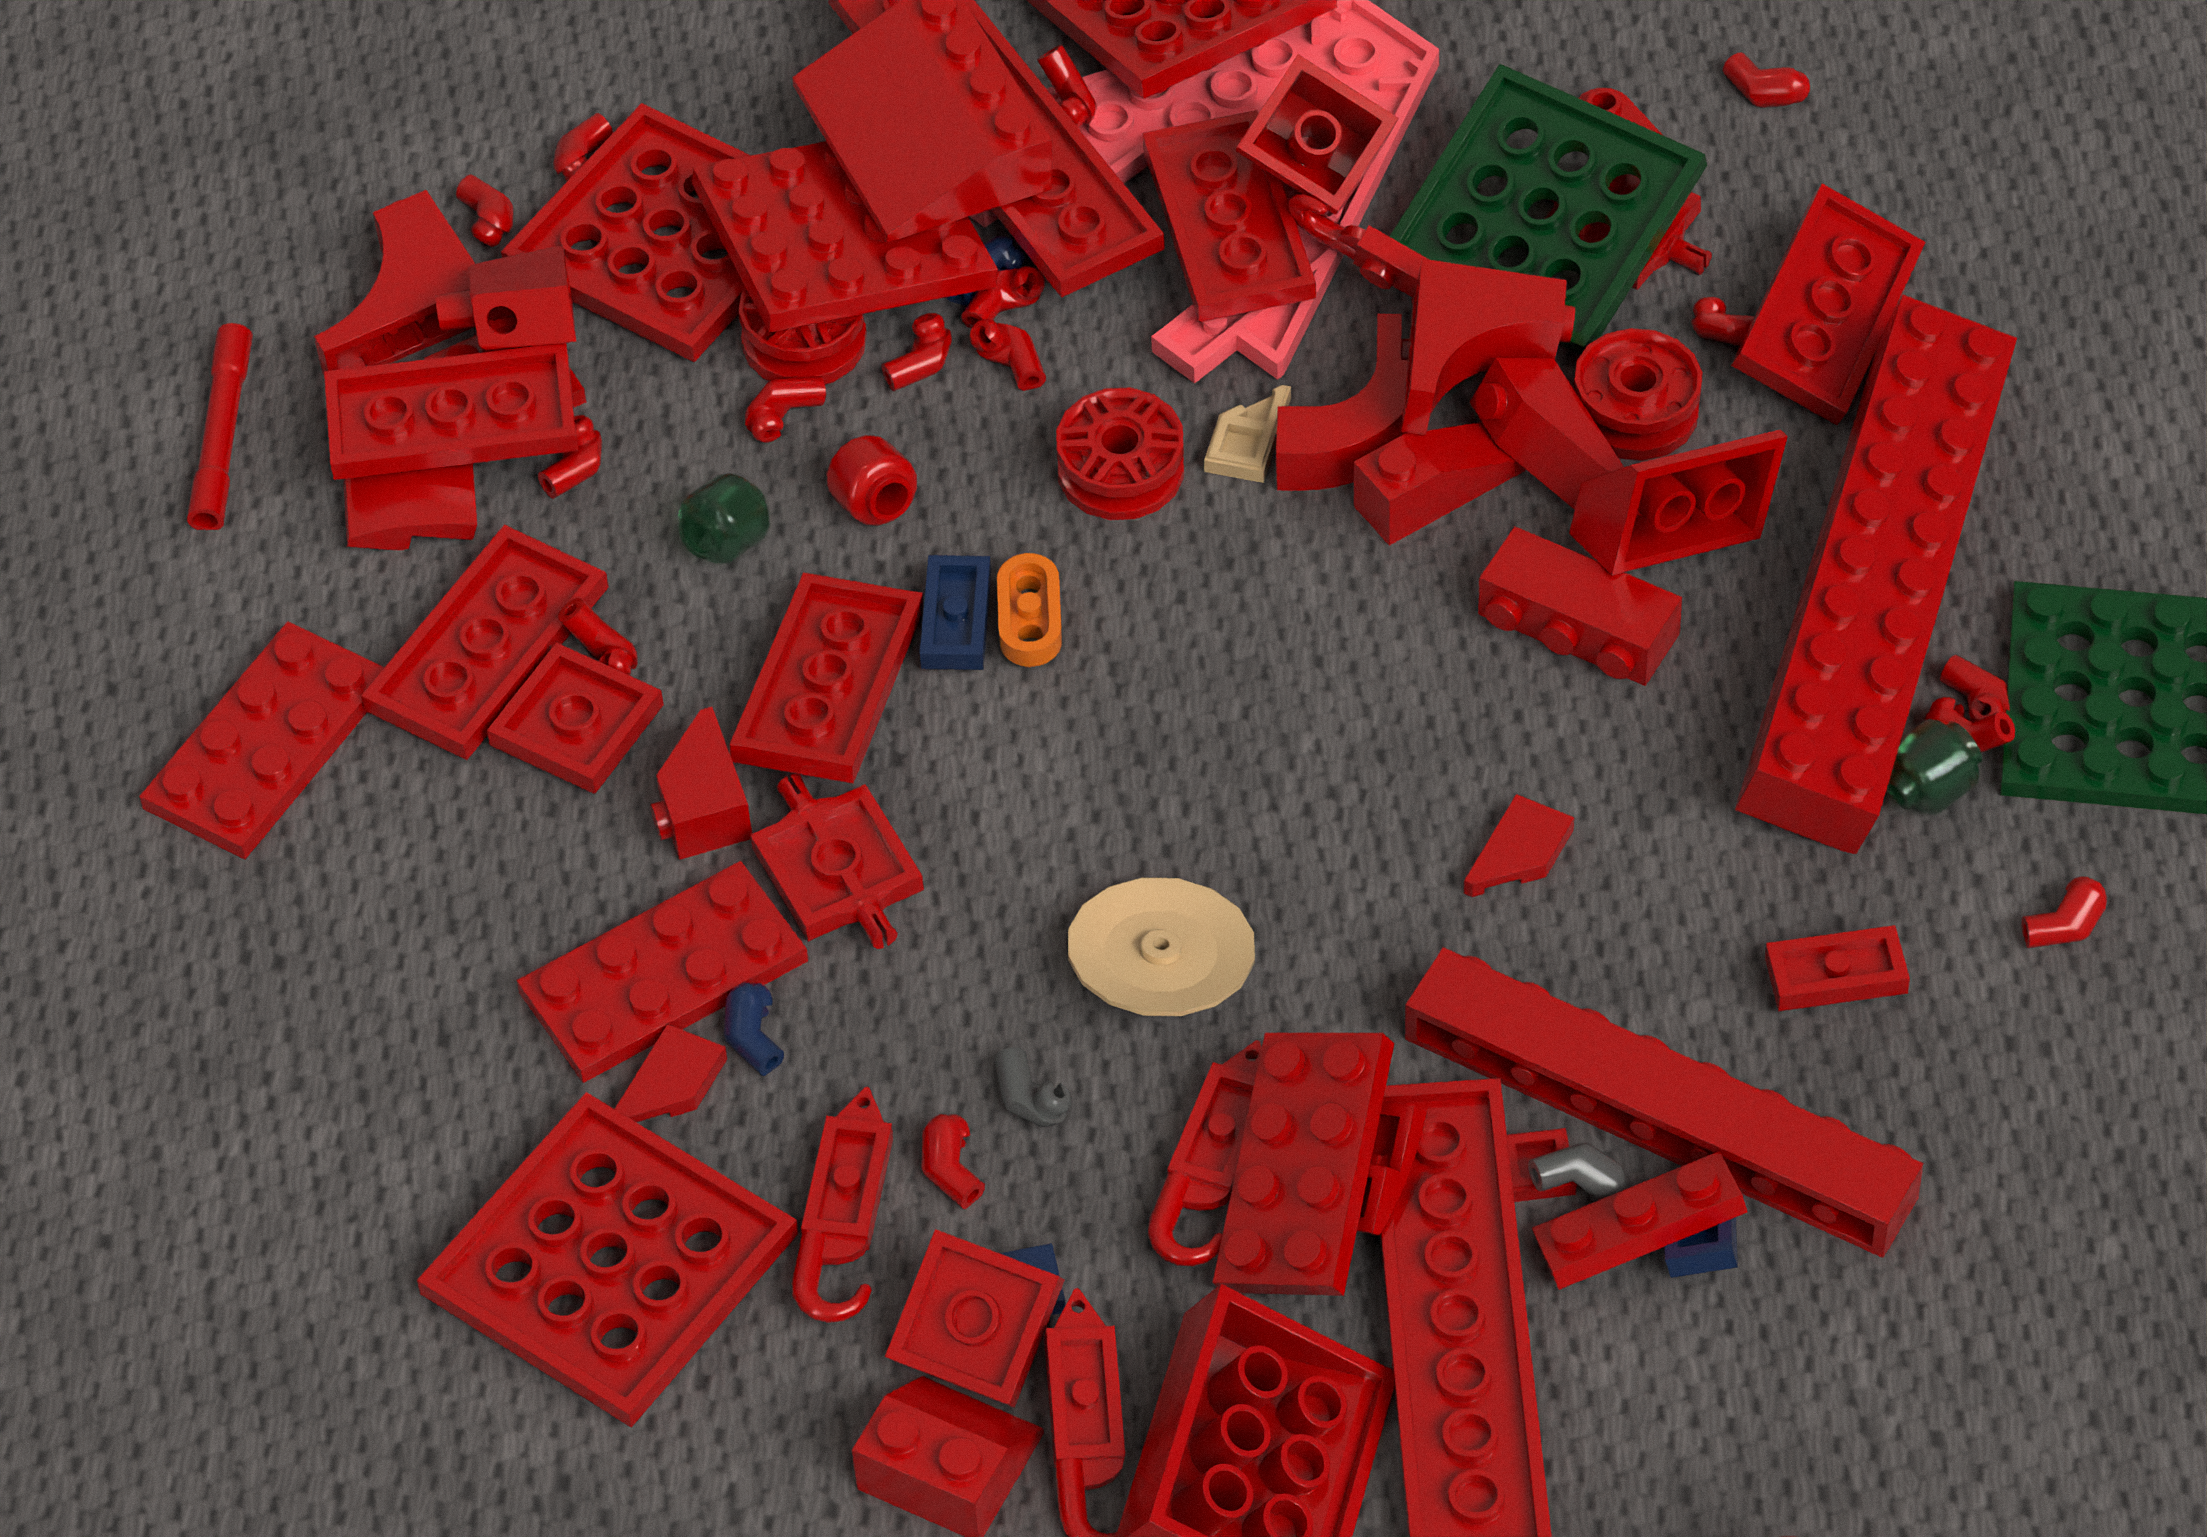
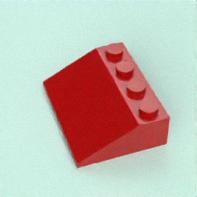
[792,0,1052,243]
[1116,1284,1394,1537]

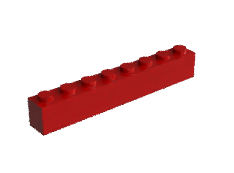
[1405,947,1924,1258]

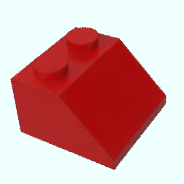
[1235,54,1399,215]
[852,1376,1044,1537]

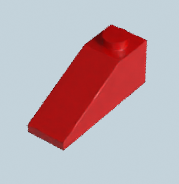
[1470,358,1624,510]
[1354,422,1526,546]

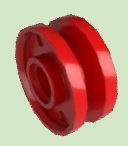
[738,287,867,384]
[1574,328,1703,461]
[1056,387,1184,520]

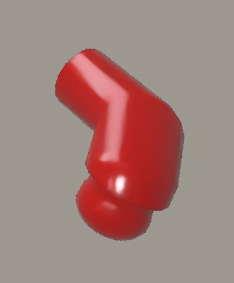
[1037,44,1097,128]
[456,174,514,247]
[881,313,952,392]
[969,319,1046,391]
[745,376,826,443]
[538,415,602,499]
[558,597,638,675]
[1924,697,2015,757]
[921,1114,985,1209]

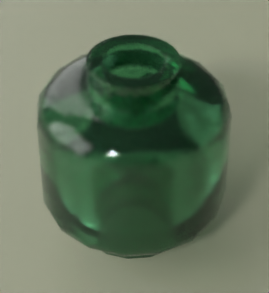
[678,473,770,564]
[1887,719,1982,815]

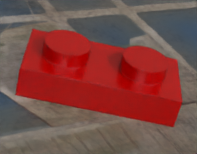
[1765,925,1910,1012]

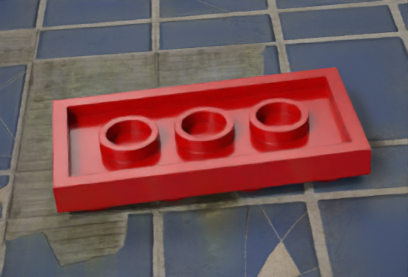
[1142,110,1316,322]
[1731,183,1926,425]
[324,343,578,480]
[361,524,609,760]
[730,572,924,784]
[139,621,384,860]
[516,861,808,1083]
[1212,1033,1395,1296]

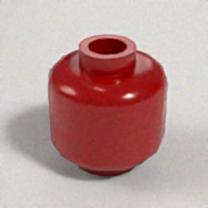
[827,435,917,526]

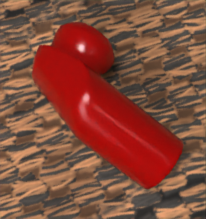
[1722,52,1810,108]
[553,113,613,182]
[961,266,1045,329]
[1691,297,1755,346]
[1940,654,2010,722]
[2022,876,2107,948]

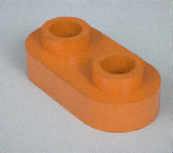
[997,553,1062,667]

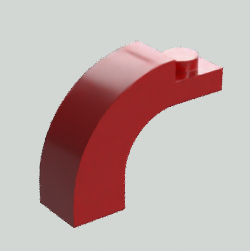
[1276,314,1409,491]

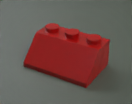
[1569,429,1788,575]

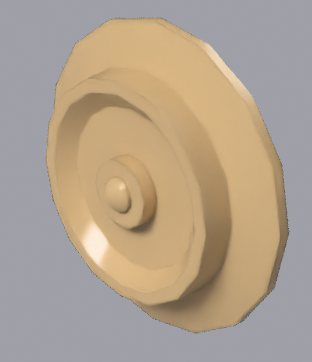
[1068,878,1255,1016]

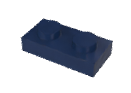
[920,555,992,670]

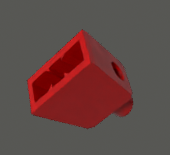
[435,245,576,350]

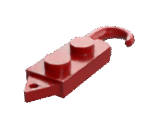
[1288,194,1428,303]
[1148,1040,1262,1267]
[792,1087,894,1323]
[1044,1288,1126,1537]

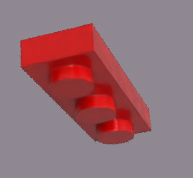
[1532,1151,1748,1290]

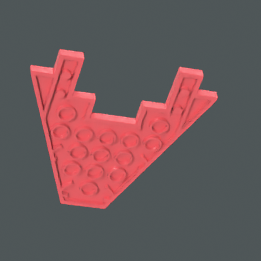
[970,0,1439,384]

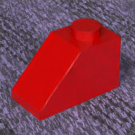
[650,706,752,860]

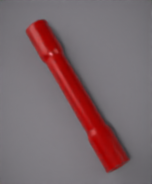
[187,323,253,530]

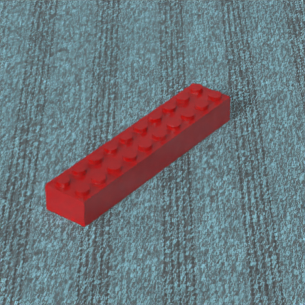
[1735,294,2017,854]

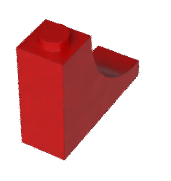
[314,190,476,375]
[1401,259,1575,435]

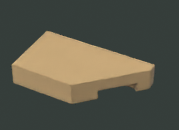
[1204,385,1291,483]

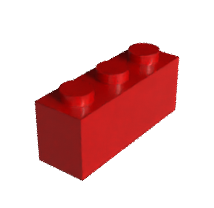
[1478,526,1683,686]

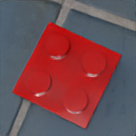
[487,642,664,794]
[885,1229,1065,1408]

